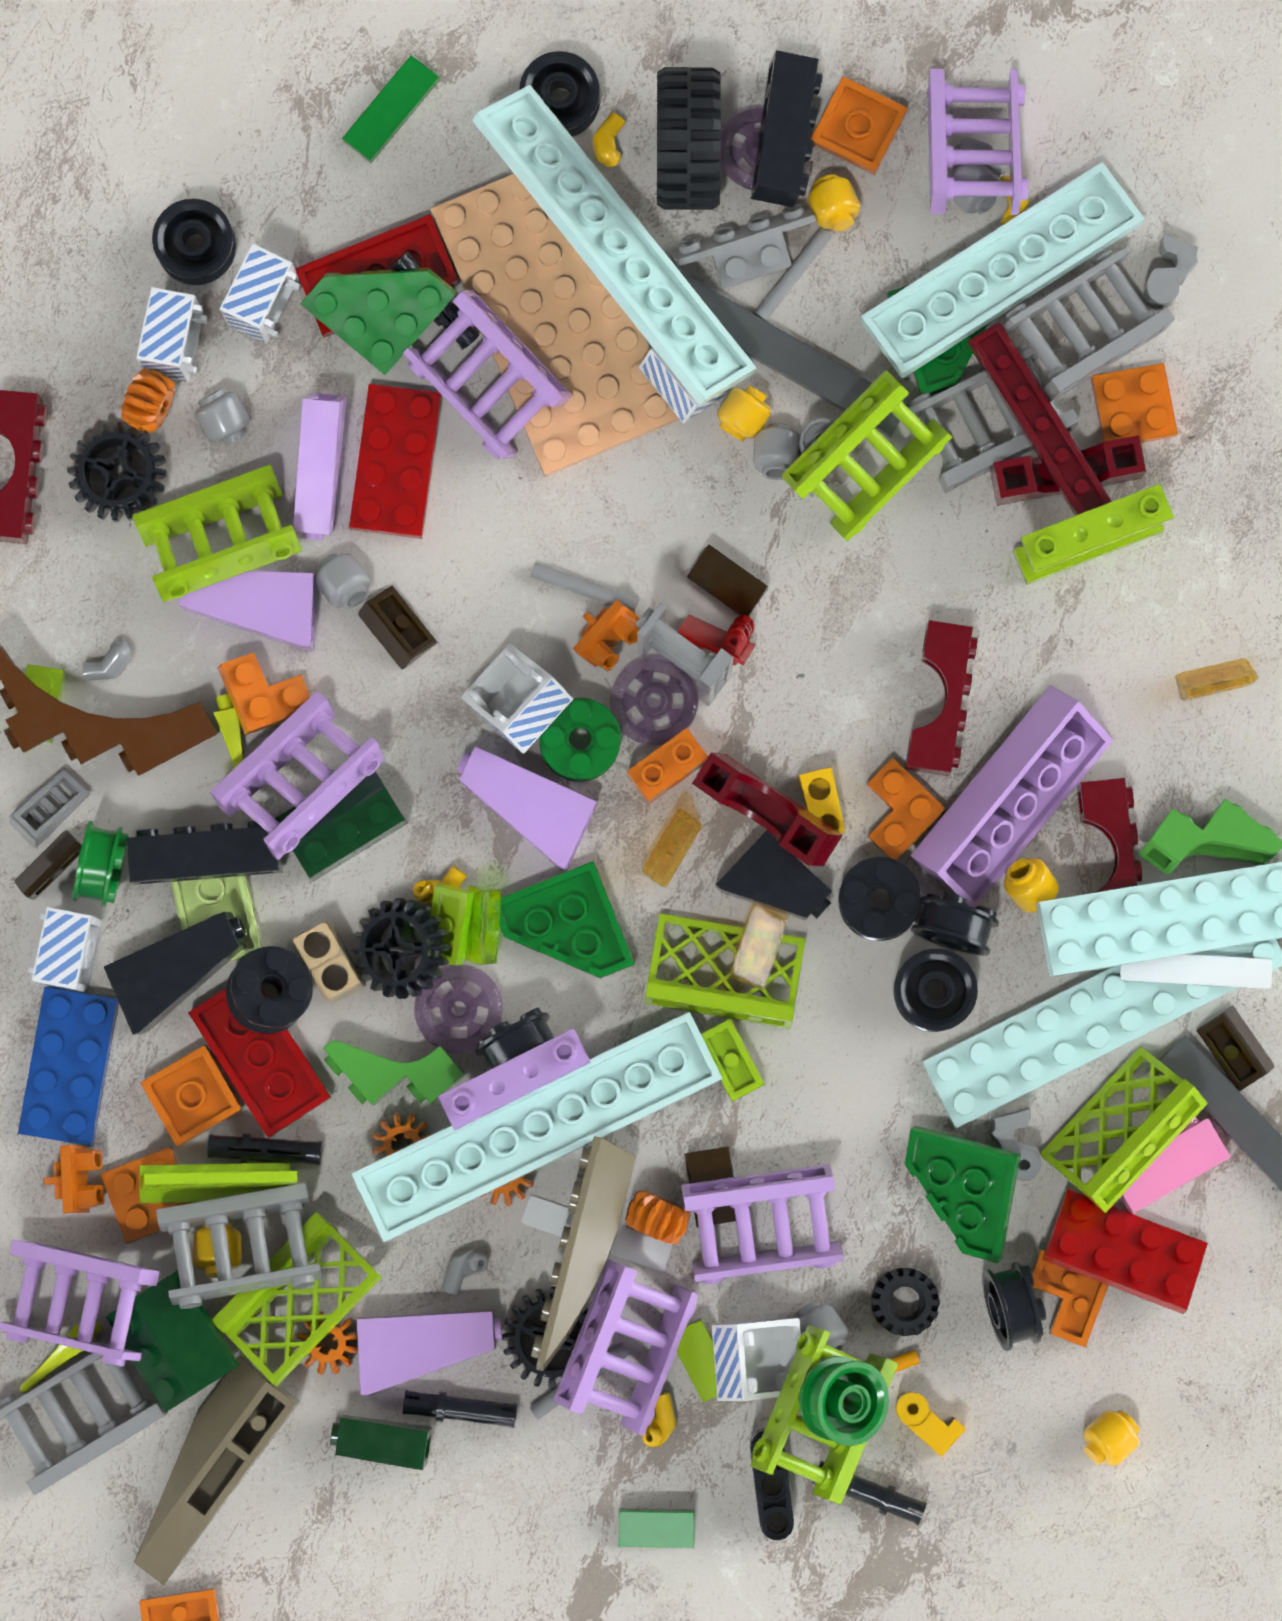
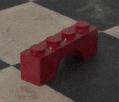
[0,390,48,544]
[990,435,1146,506]
[905,620,978,776]
[692,752,843,867]
[1077,778,1142,893]

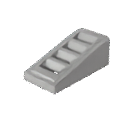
[10,768,90,849]

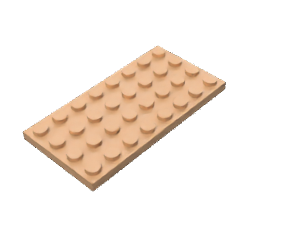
[431,174,680,477]

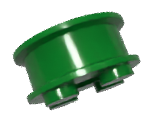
[539,698,621,782]
[72,820,129,907]
[798,1356,889,1446]

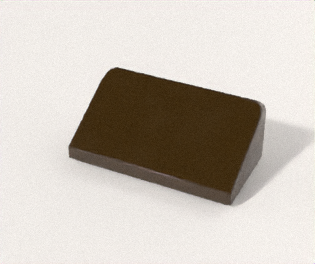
[687,544,768,616]
[358,586,438,669]
[15,830,82,900]
[1196,1006,1275,1091]
[684,1146,736,1228]

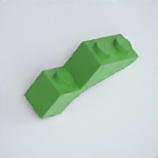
[1138,799,1282,876]
[323,1041,466,1105]

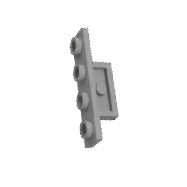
[671,204,817,289]

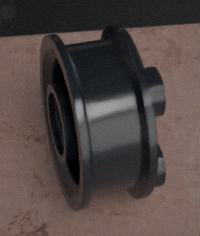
[519,51,600,137]
[152,199,236,285]
[838,857,921,941]
[911,893,999,956]
[226,946,313,1034]
[893,949,978,1032]
[475,1007,554,1069]
[982,1262,1046,1351]

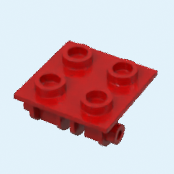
[677,614,756,666]

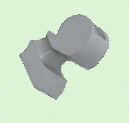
[1144,233,1198,310]
[990,1108,1041,1181]

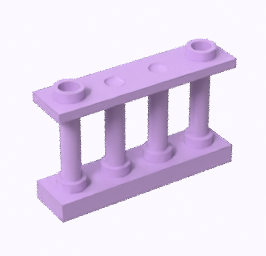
[927,69,1028,215]
[403,290,573,459]
[210,691,385,860]
[438,1028,591,1131]
[682,1164,844,1284]
[0,1239,160,1366]
[553,1259,698,1436]

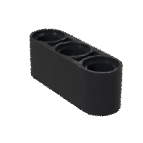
[749,1428,794,1541]

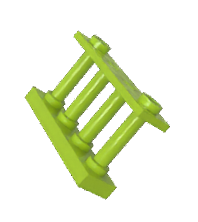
[781,370,952,542]
[132,464,302,603]
[1013,483,1174,585]
[750,1325,898,1505]

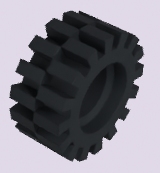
[871,1268,940,1336]

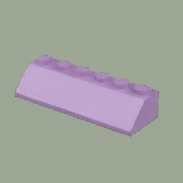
[910,685,1113,908]

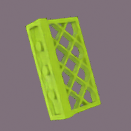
[644,913,806,1029]
[1040,1046,1208,1213]
[139,1163,297,1204]
[212,1212,382,1387]

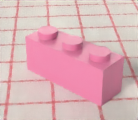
[1120,1117,1231,1213]

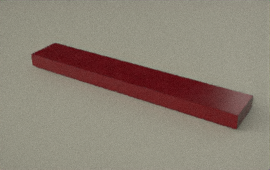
[967,322,1112,516]

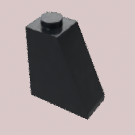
[715,830,832,920]

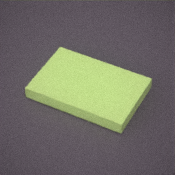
[170,876,262,962]

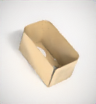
[292,921,365,1003]

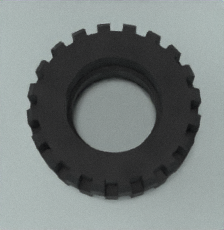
[657,67,721,210]

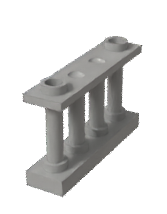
[1003,247,1175,403]
[909,344,1080,493]
[636,603,734,706]
[156,1183,322,1309]
[0,1334,169,1495]

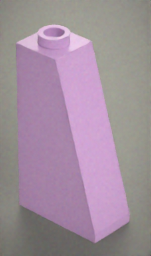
[293,393,347,540]
[174,571,316,651]
[457,746,597,872]
[357,1310,502,1395]

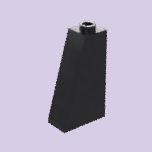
[104,911,247,1035]

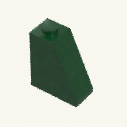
[330,1415,432,1470]

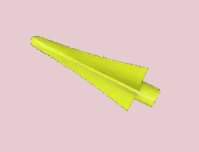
[213,694,244,768]
[20,1320,103,1393]

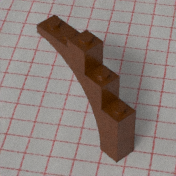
[0,643,218,776]

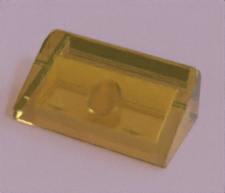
[1175,658,1258,701]
[642,808,702,887]
[729,904,787,989]

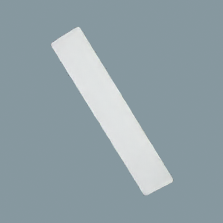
[1120,954,1272,989]
[521,1196,672,1272]

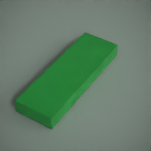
[342,55,440,163]

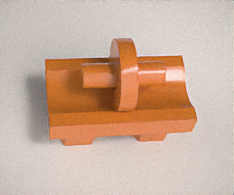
[573,600,640,671]
[43,1145,105,1214]

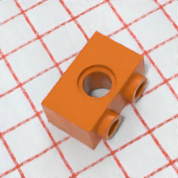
[627,728,708,805]

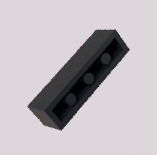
[750,50,822,207]
[127,821,283,885]

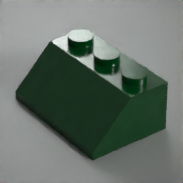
[275,771,408,882]
[106,1270,240,1413]

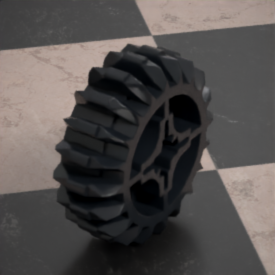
[67,422,168,522]
[351,898,451,999]
[502,1286,589,1389]

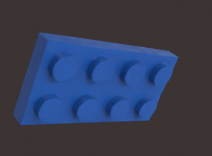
[18,987,119,1146]

